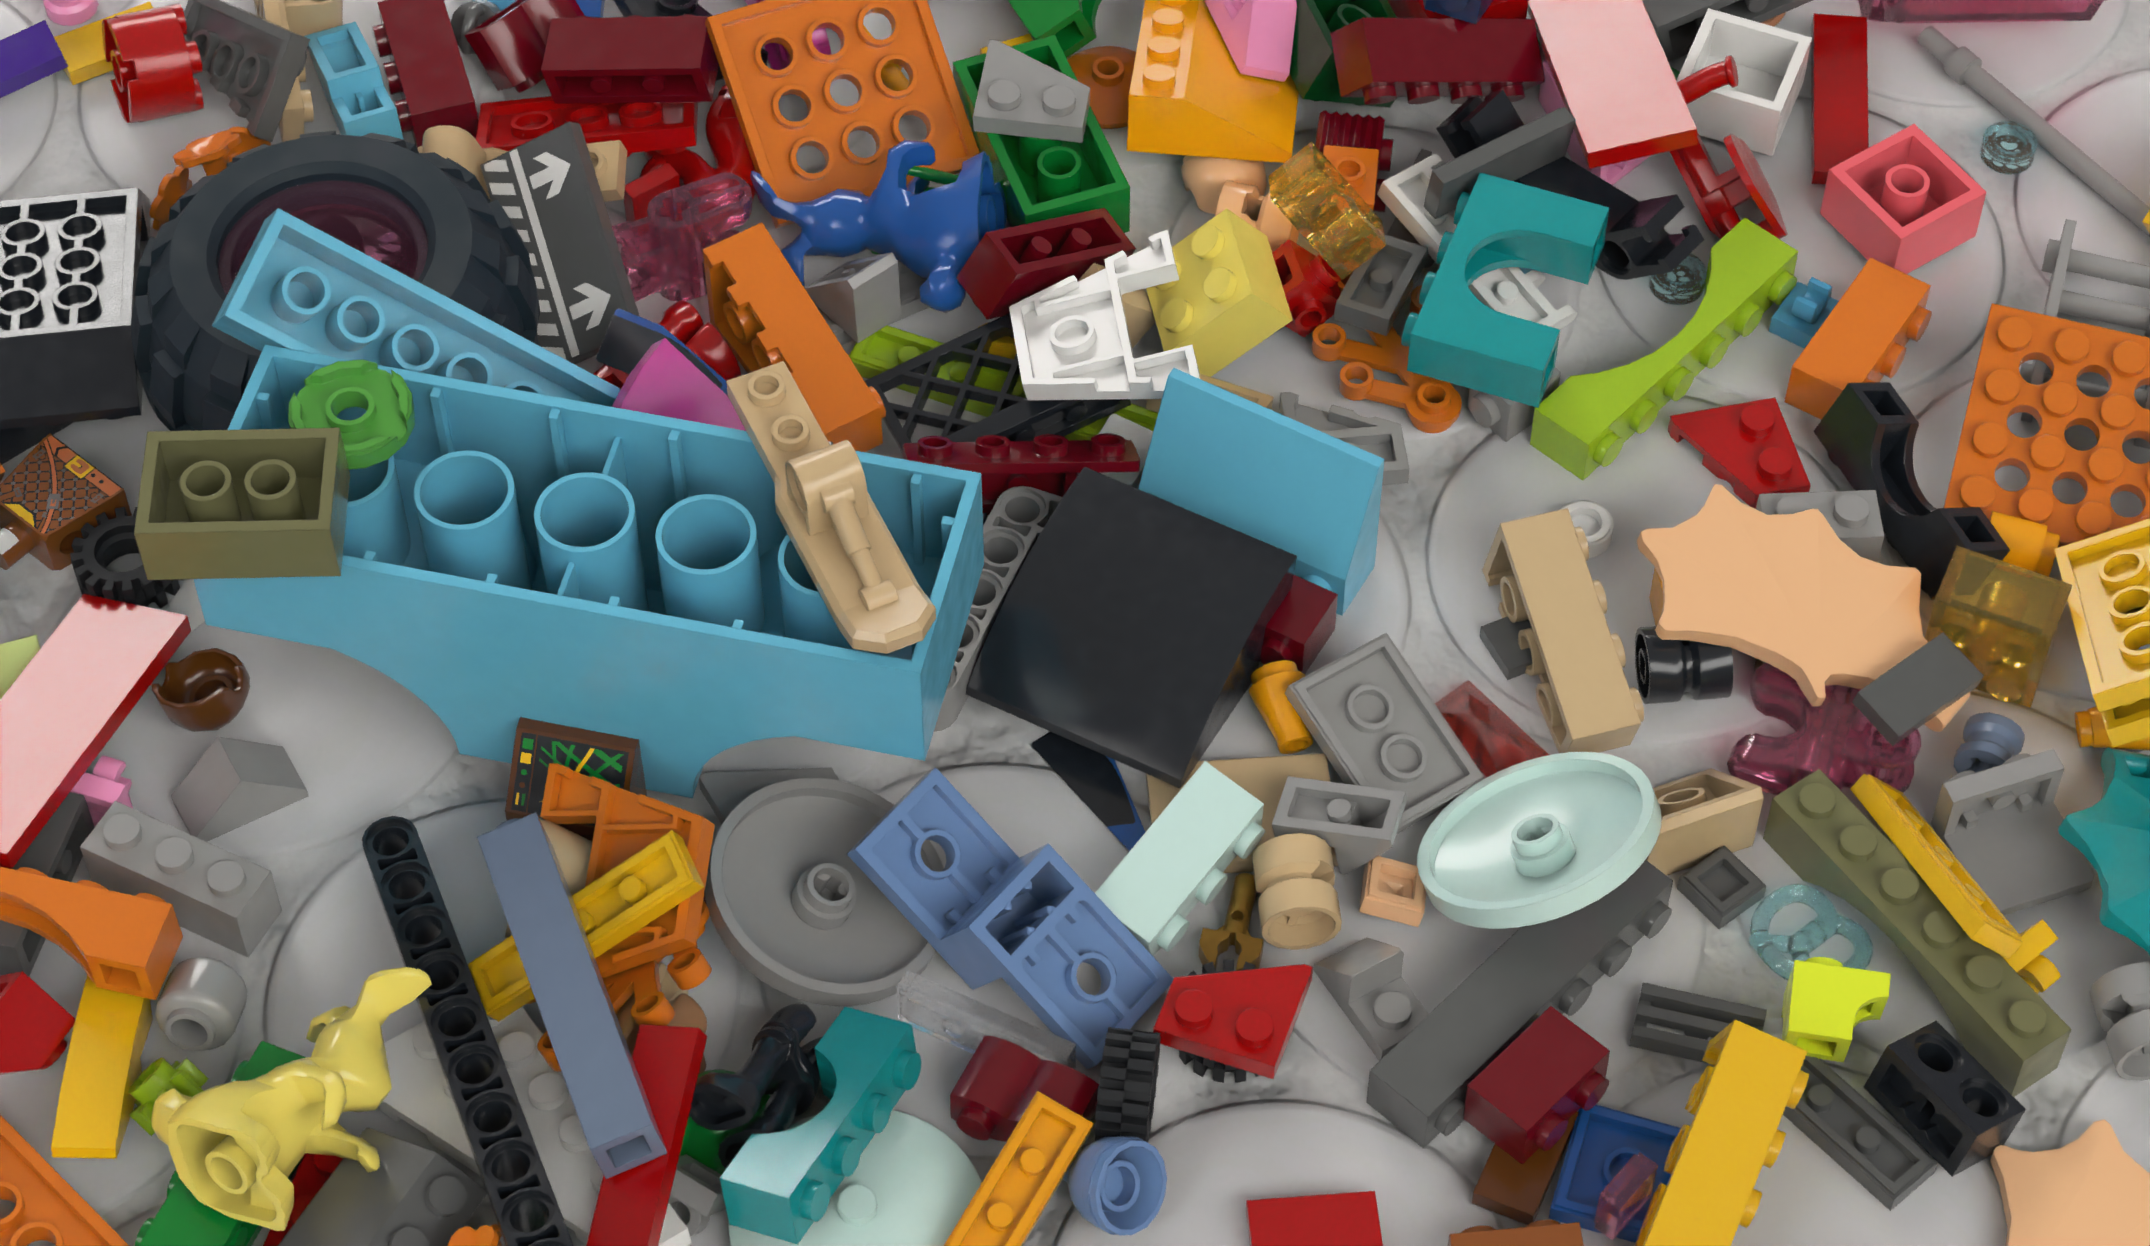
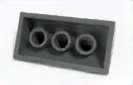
[277,1127,487,1246]

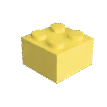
[1146,208,1293,377]

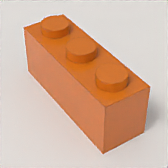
[1785,257,1932,420]

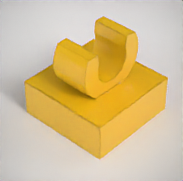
[1999,919,2061,993]

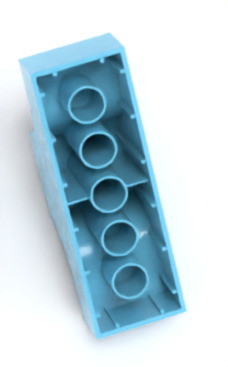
[193,345,984,798]

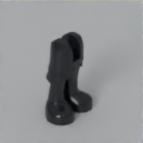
[689,1003,822,1169]

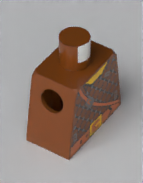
[0,433,132,570]

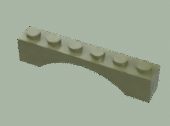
[1763,769,2071,1097]

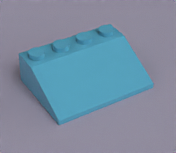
[1138,368,1385,616]

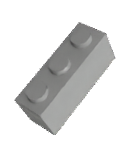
[80,801,282,957]

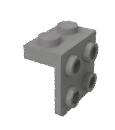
[1931,749,2095,915]

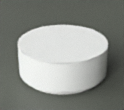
[1560,500,1614,558]

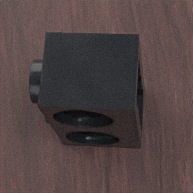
[1863,1021,2026,1177]

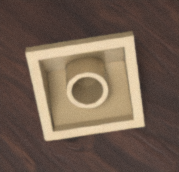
[1646,768,1764,875]

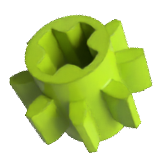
[128,1057,209,1136]

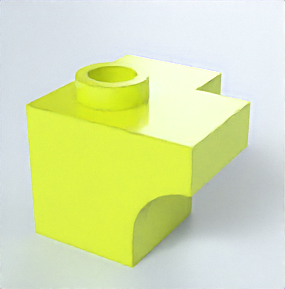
[1781,957,1891,1062]

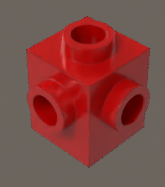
[1272,239,1341,338]

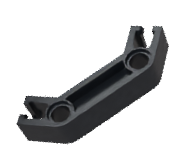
[1436,90,1704,280]

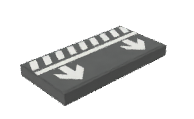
[480,121,639,365]

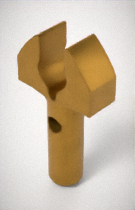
[1199,873,1264,971]

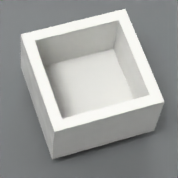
[1676,8,1812,156]

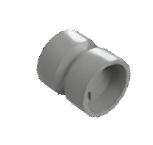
[2089,962,2150,1081]

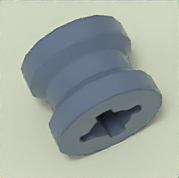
[1954,712,2025,773]

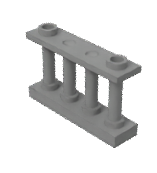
[2020,219,2150,449]

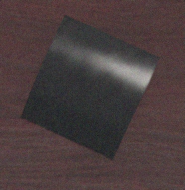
[966,467,1297,788]

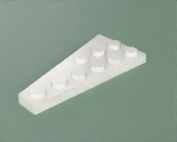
[379,1001,692,1246]

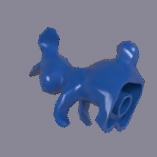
[750,140,1007,313]

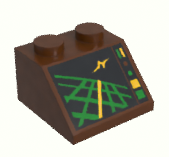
[505,717,647,841]

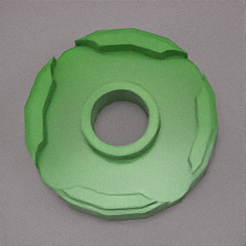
[288,360,415,470]

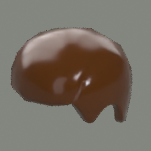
[152,648,250,732]

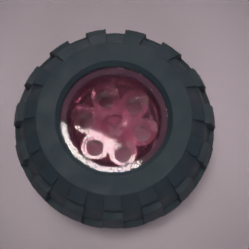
[131,131,540,431]

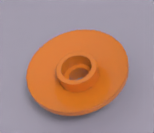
[1068,46,1136,129]

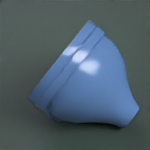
[1063,1136,1167,1235]

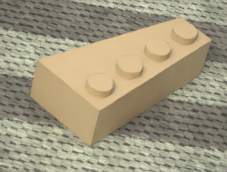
[1482,508,1644,753]

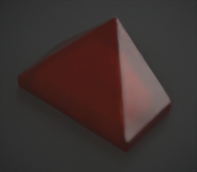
[1435,680,1549,777]

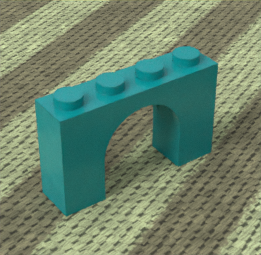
[1401,172,1609,408]

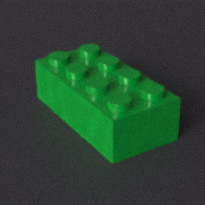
[953,35,1130,233]

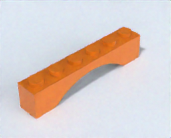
[0,867,183,1000]

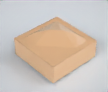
[1359,856,1426,927]

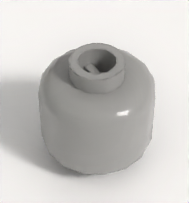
[155,957,247,1051]

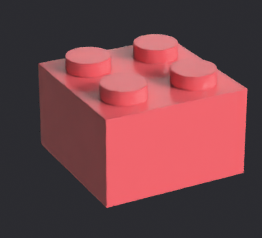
[1820,124,1987,274]

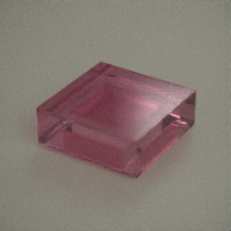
[1594,1152,1658,1240]

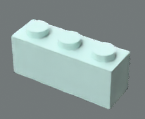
[1095,761,1265,957]

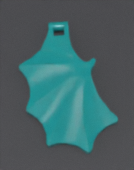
[2058,748,2150,955]

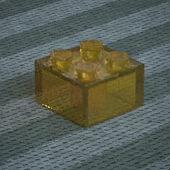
[1925,546,2073,708]

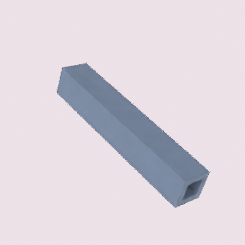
[477,812,667,1179]

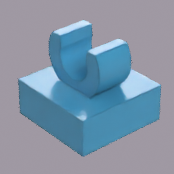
[1769,277,1839,349]

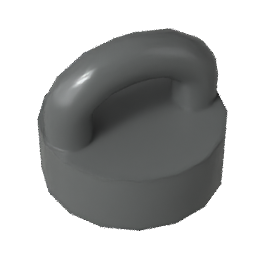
[451,0,501,55]

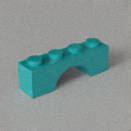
[720,1007,921,1245]

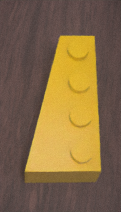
[1635,1019,1809,1246]

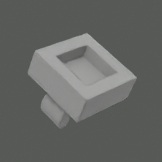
[669,1154,726,1236]

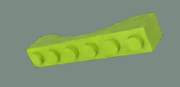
[1530,217,1799,480]

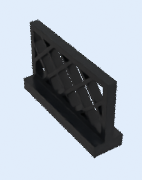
[865,313,1131,454]

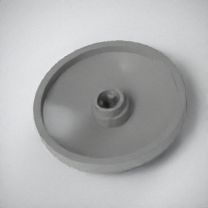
[705,778,944,1006]

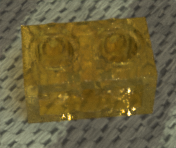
[1268,141,1386,280]

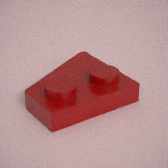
[1668,397,1811,509]
[1153,964,1313,1079]

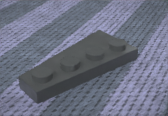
[184,0,310,142]

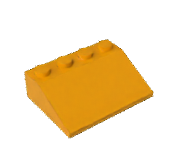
[1127,0,1299,163]

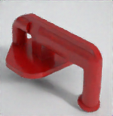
[1669,55,1788,239]

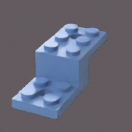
[847,767,1173,1069]

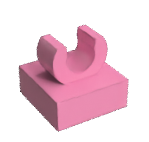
[70,755,133,826]

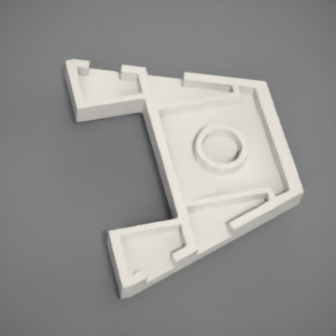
[1009,230,1201,400]

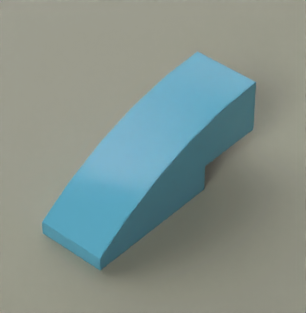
[304,22,404,140]

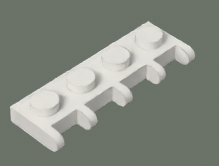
[1377,154,1577,329]

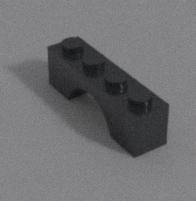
[1813,382,2010,600]

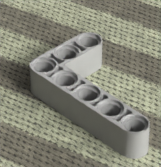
[934,486,1063,732]

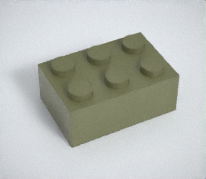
[134,428,350,580]

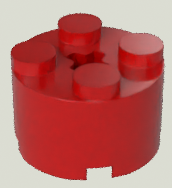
[102,3,204,123]

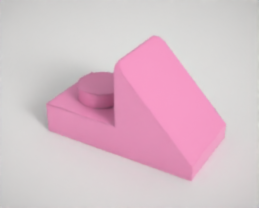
[1205,0,1297,82]

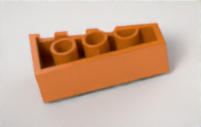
[703,222,886,452]

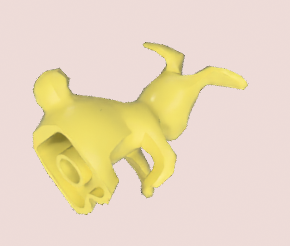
[151,967,432,1231]

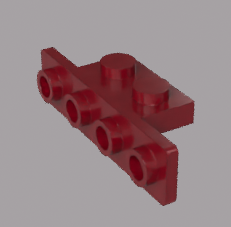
[903,433,1140,515]

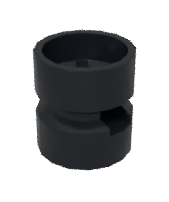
[1635,626,1734,704]

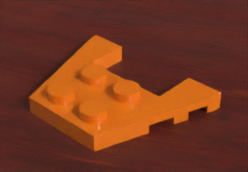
[527,763,715,1004]

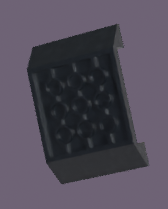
[0,187,151,431]

